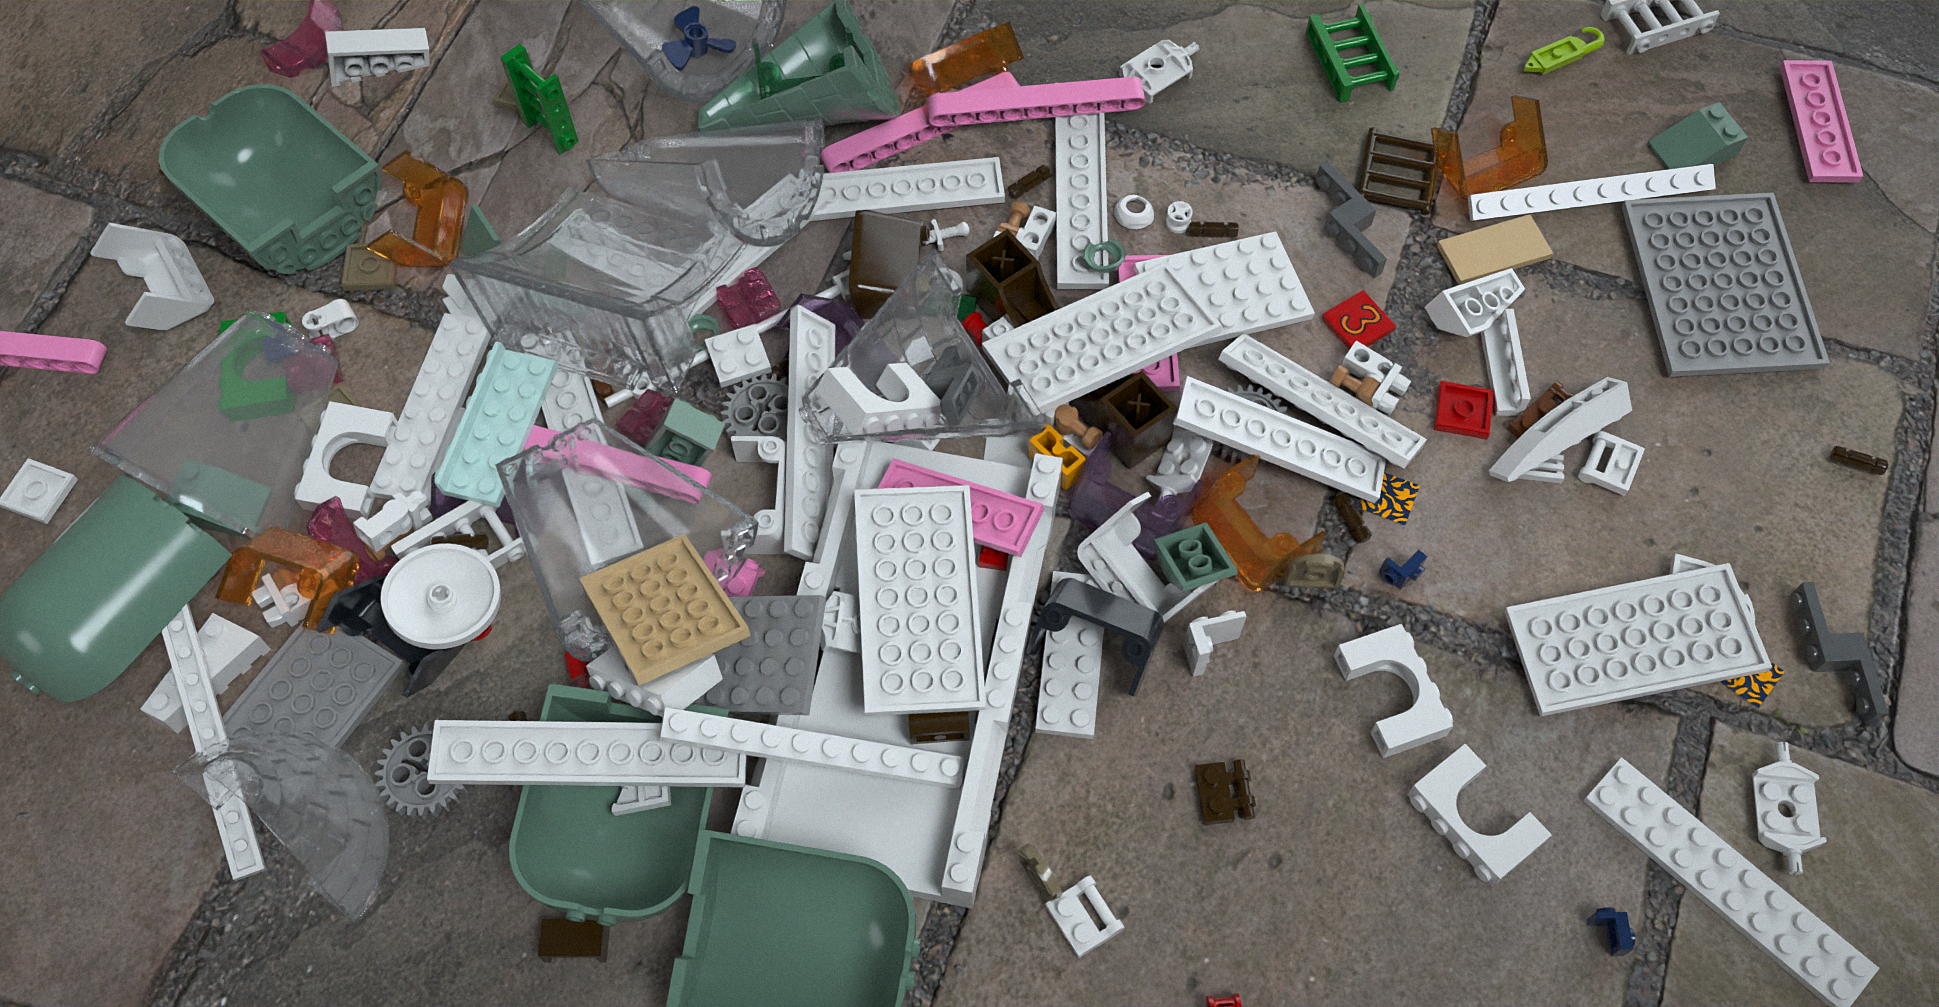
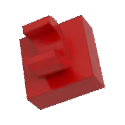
[978,545,1009,571]

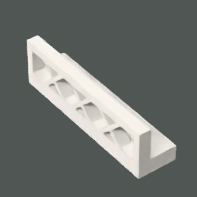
[1481,309,1531,416]

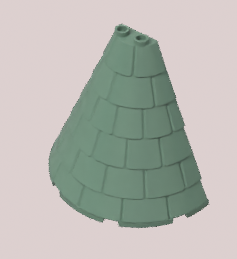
[697,0,900,141]

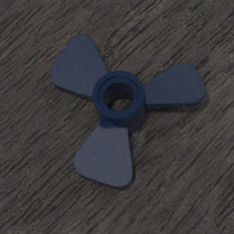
[662,6,736,71]

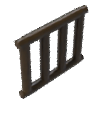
[1357,127,1441,215]

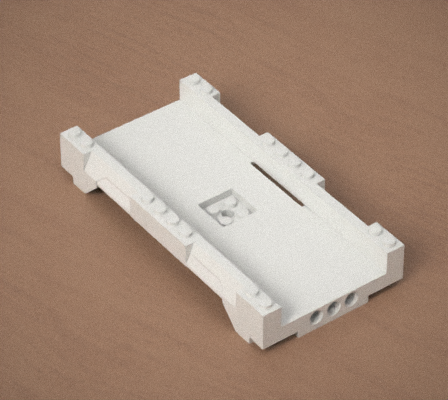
[731,424,1063,909]

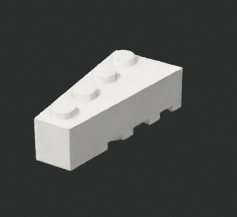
[325,28,430,87]
[140,613,271,734]

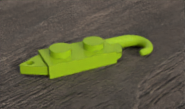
[1523,27,1605,75]

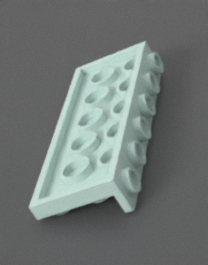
[434,341,558,507]

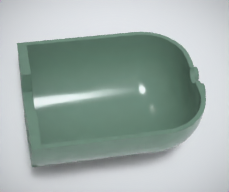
[159,84,382,274]
[0,475,232,702]
[509,683,729,927]
[666,829,921,1007]

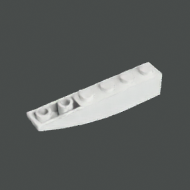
[1489,377,1632,482]

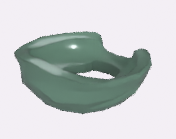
[1084,238,1126,273]
[680,314,720,352]

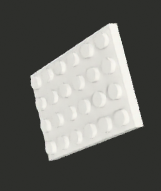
[1133,232,1315,349]

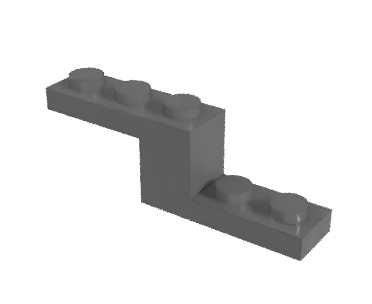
[1315,161,1387,278]
[925,345,980,427]
[1791,582,1889,725]

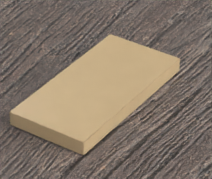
[1437,214,1553,285]

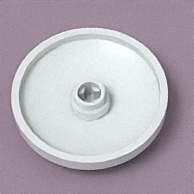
[381,544,501,649]

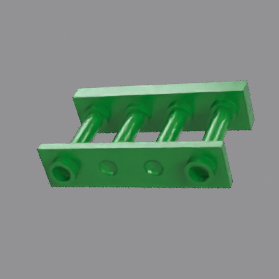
[1306,4,1399,103]
[500,43,579,155]

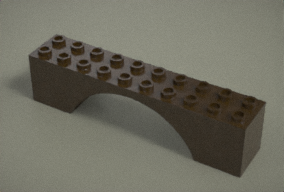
[966,229,1178,469]

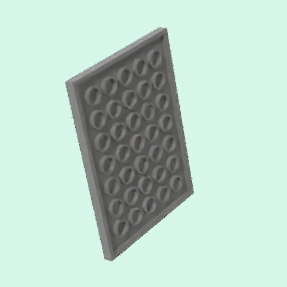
[1621,193,1830,377]

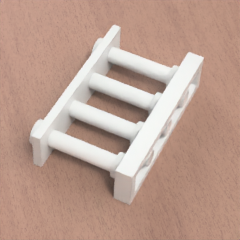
[1600,0,1720,55]
[391,501,529,569]

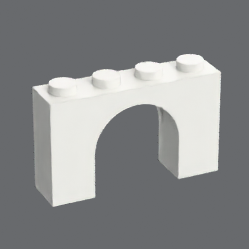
[816,363,941,435]
[294,401,398,520]
[1334,624,1453,758]
[586,645,723,717]
[1407,744,1552,887]

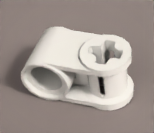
[302,299,359,344]

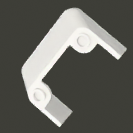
[90,223,214,330]
[723,436,788,554]
[1078,492,1218,623]

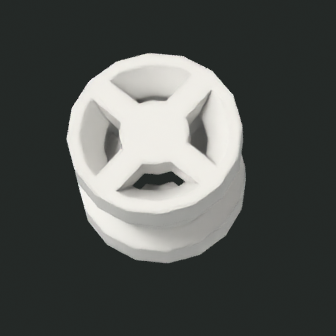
[1166,201,1193,234]

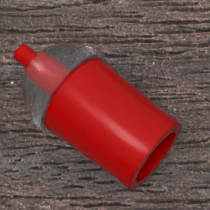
[564,648,595,690]

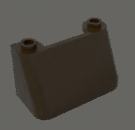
[849,210,930,319]

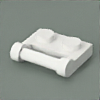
[1578,431,1645,496]
[1045,875,1125,959]

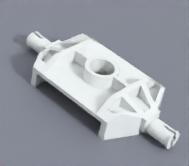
[1119,40,1199,104]
[1146,425,1215,509]
[820,591,862,654]
[1752,742,1827,875]

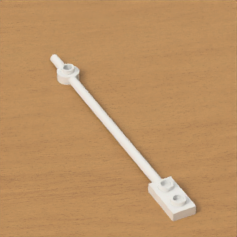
[604,269,851,408]

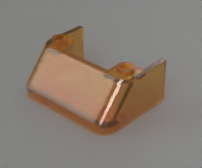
[907,21,1024,98]
[1431,95,1548,201]
[367,150,469,267]
[1191,454,1326,591]
[215,526,360,635]

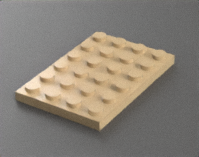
[579,534,751,686]

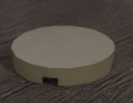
[1018,844,1062,902]

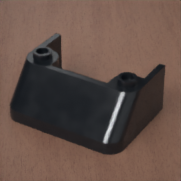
[316,575,466,698]
[1025,578,1164,697]

